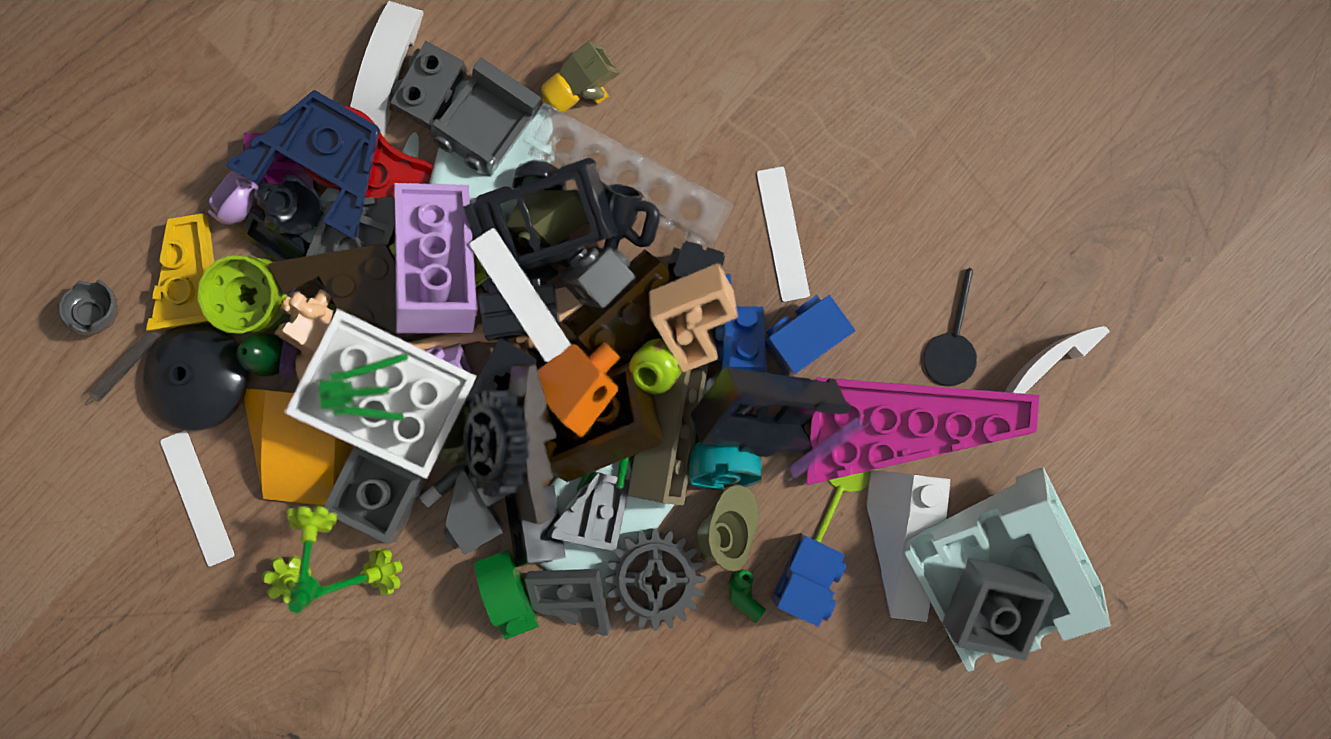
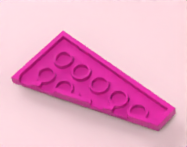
[806,377,1040,485]

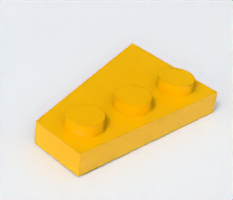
[146,213,214,332]

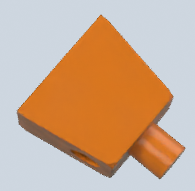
[537,342,620,437]

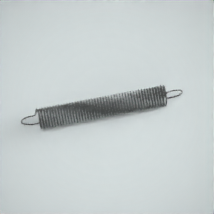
[85,330,159,405]

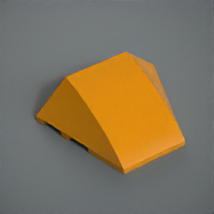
[243,388,354,505]

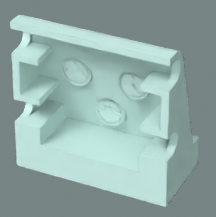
[904,467,1111,672]

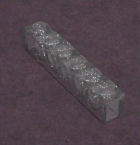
[523,102,735,248]

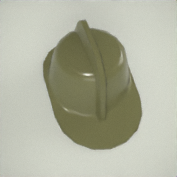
[697,485,759,572]

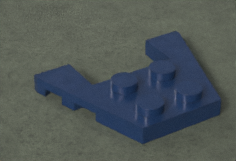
[225,90,380,240]

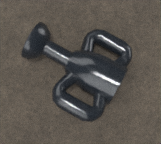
[586,181,660,251]

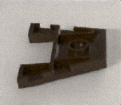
[268,243,399,337]

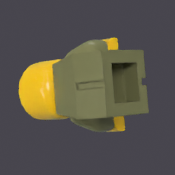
[541,41,620,113]

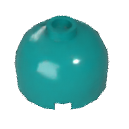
[689,441,762,490]

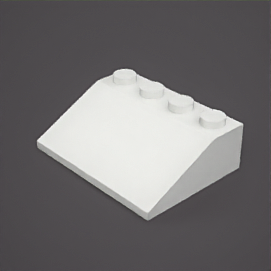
[285,309,477,478]

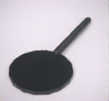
[924,268,977,386]

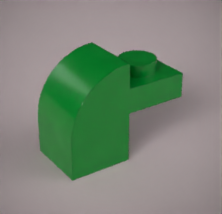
[474,549,539,640]

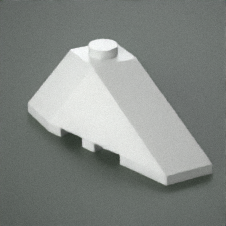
[866,470,951,622]

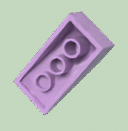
[394,183,476,333]

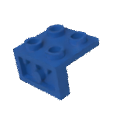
[714,274,766,373]

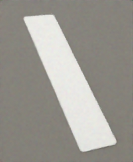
[757,167,810,302]
[470,229,571,362]
[160,430,235,566]

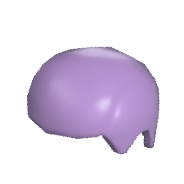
[208,171,258,225]

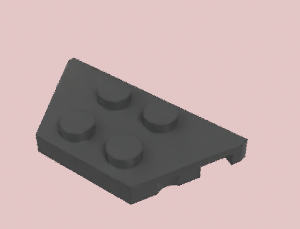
[306,197,395,306]

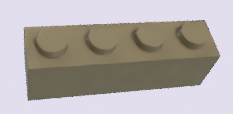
[628,363,709,505]

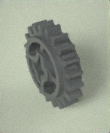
[605,528,706,631]

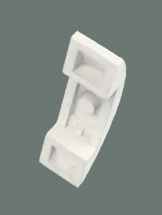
[350,1,424,136]
[1005,326,1110,394]

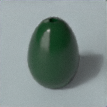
[236,333,290,377]

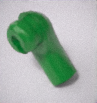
[729,569,766,623]

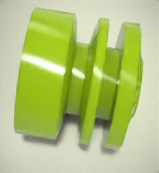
[198,255,294,333]

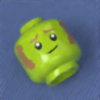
[629,339,683,394]

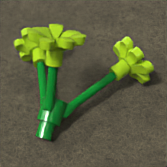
[262,506,402,614]

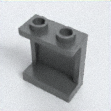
[431,57,541,176]

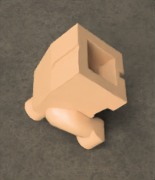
[274,289,333,354]

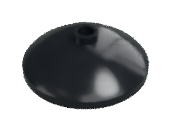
[142,323,248,431]

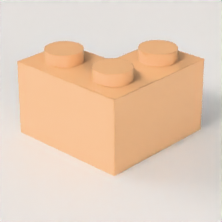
[650,263,738,372]

